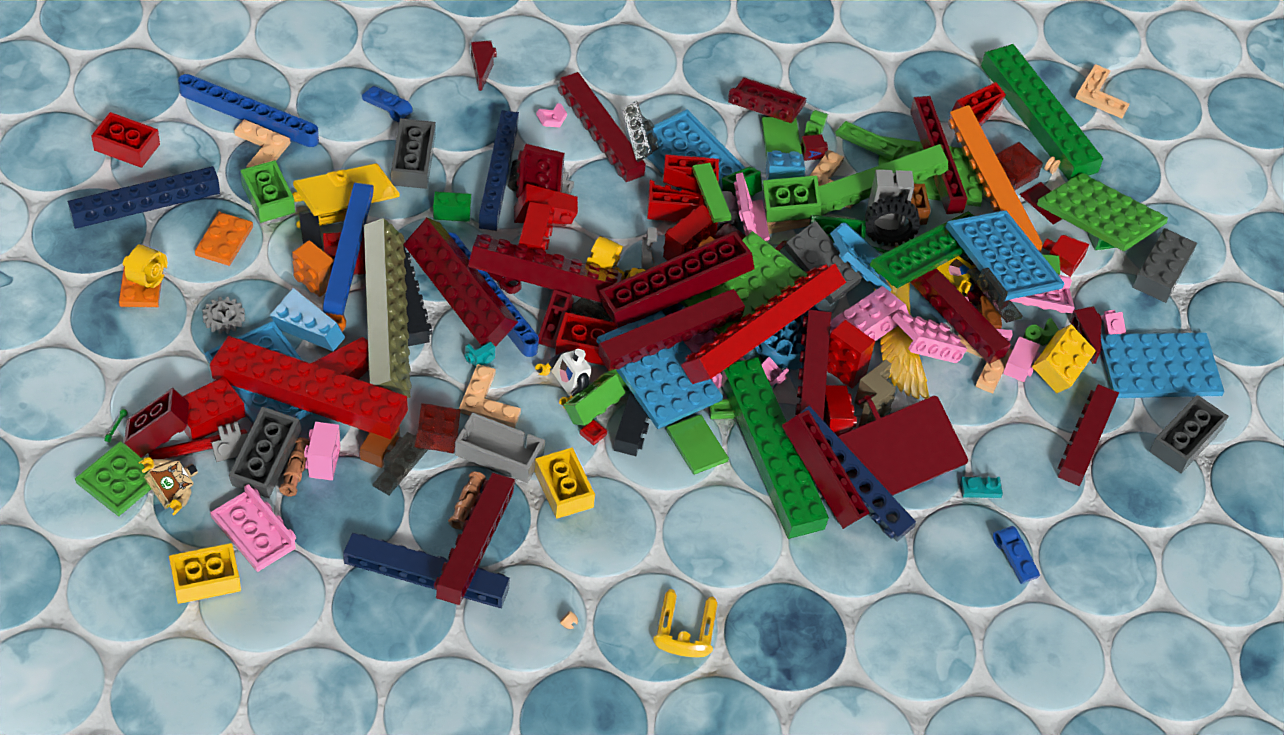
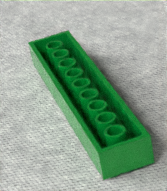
[981,44,1104,181]
[720,357,829,539]

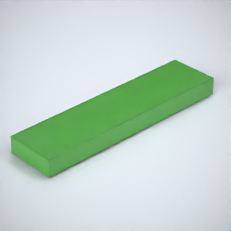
[836,121,903,161]
[692,163,731,223]

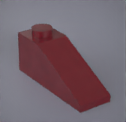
[471,40,497,91]
[538,290,574,349]
[1070,306,1102,364]

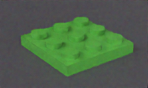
[75,441,151,517]

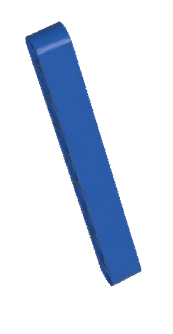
[178,74,319,147]
[323,183,373,315]
[448,232,539,357]

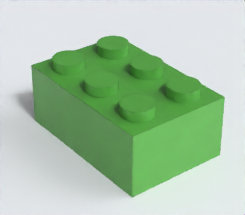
[240,160,295,223]
[763,175,821,222]

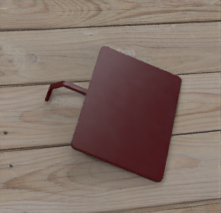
[837,394,968,504]

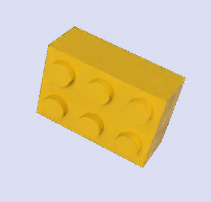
[1032,324,1096,393]
[534,447,595,519]
[169,543,241,604]

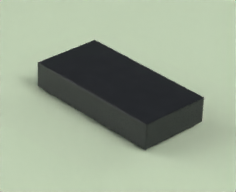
[299,212,322,249]

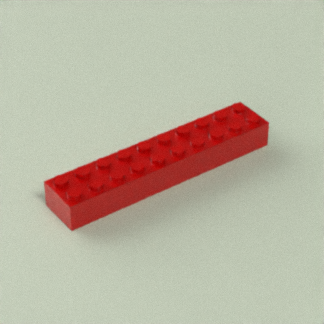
[680,263,846,384]
[210,336,408,440]

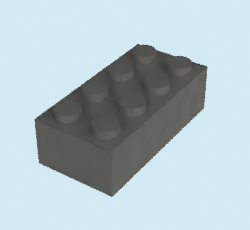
[391,119,436,189]
[785,221,862,305]
[1133,228,1197,303]
[1149,395,1229,474]
[229,407,302,498]

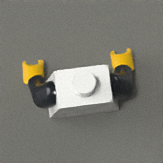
[535,349,591,409]

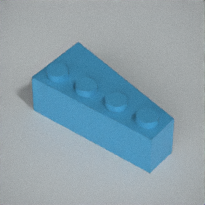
[270,288,345,352]

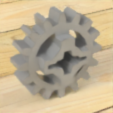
[203,297,245,334]

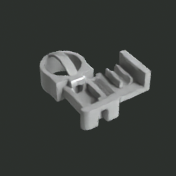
[641,227,657,270]

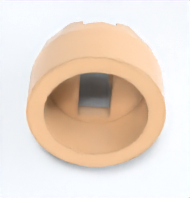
[560,611,578,629]

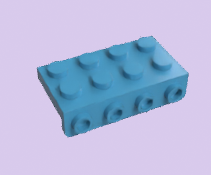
[830,223,892,291]

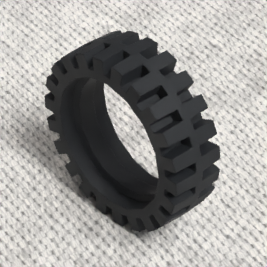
[865,197,919,246]

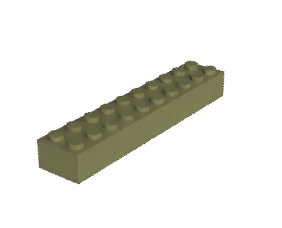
[364,218,412,398]

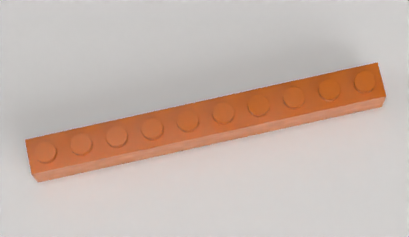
[948,105,1042,253]

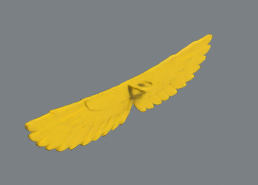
[874,243,929,399]

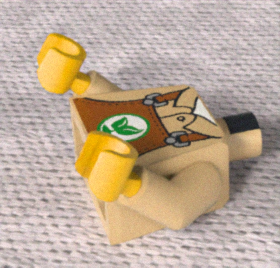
[138,457,198,515]

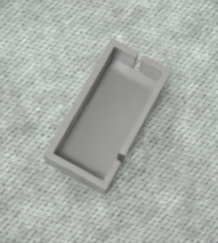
[864,170,914,235]
[455,412,545,483]

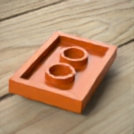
[195,212,253,266]
[119,267,163,307]

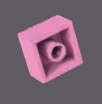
[304,422,341,481]

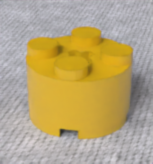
[586,236,624,270]
[123,244,168,288]

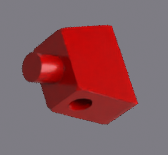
[1042,235,1090,277]

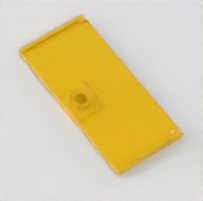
[293,163,400,216]

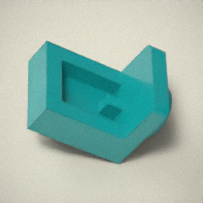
[464,342,495,368]

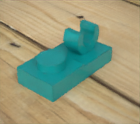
[960,476,1003,498]

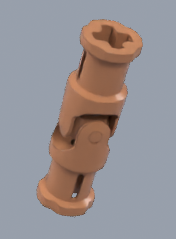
[279,437,310,497]
[448,471,486,530]

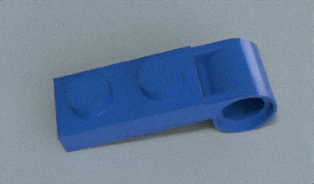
[362,86,413,123]
[993,526,1040,584]

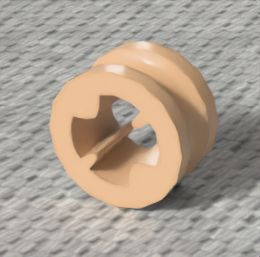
[1044,156,1060,174]

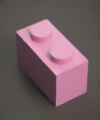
[1003,336,1041,382]

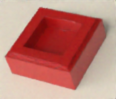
[580,419,608,446]

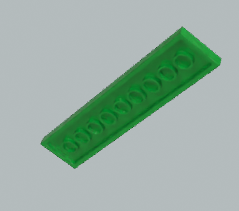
[869,211,974,288]

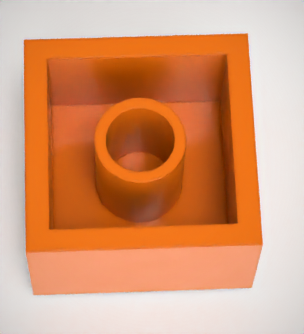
[292,240,334,297]

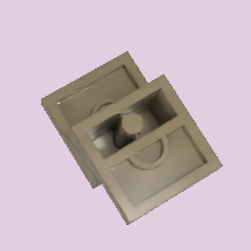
[854,360,896,427]

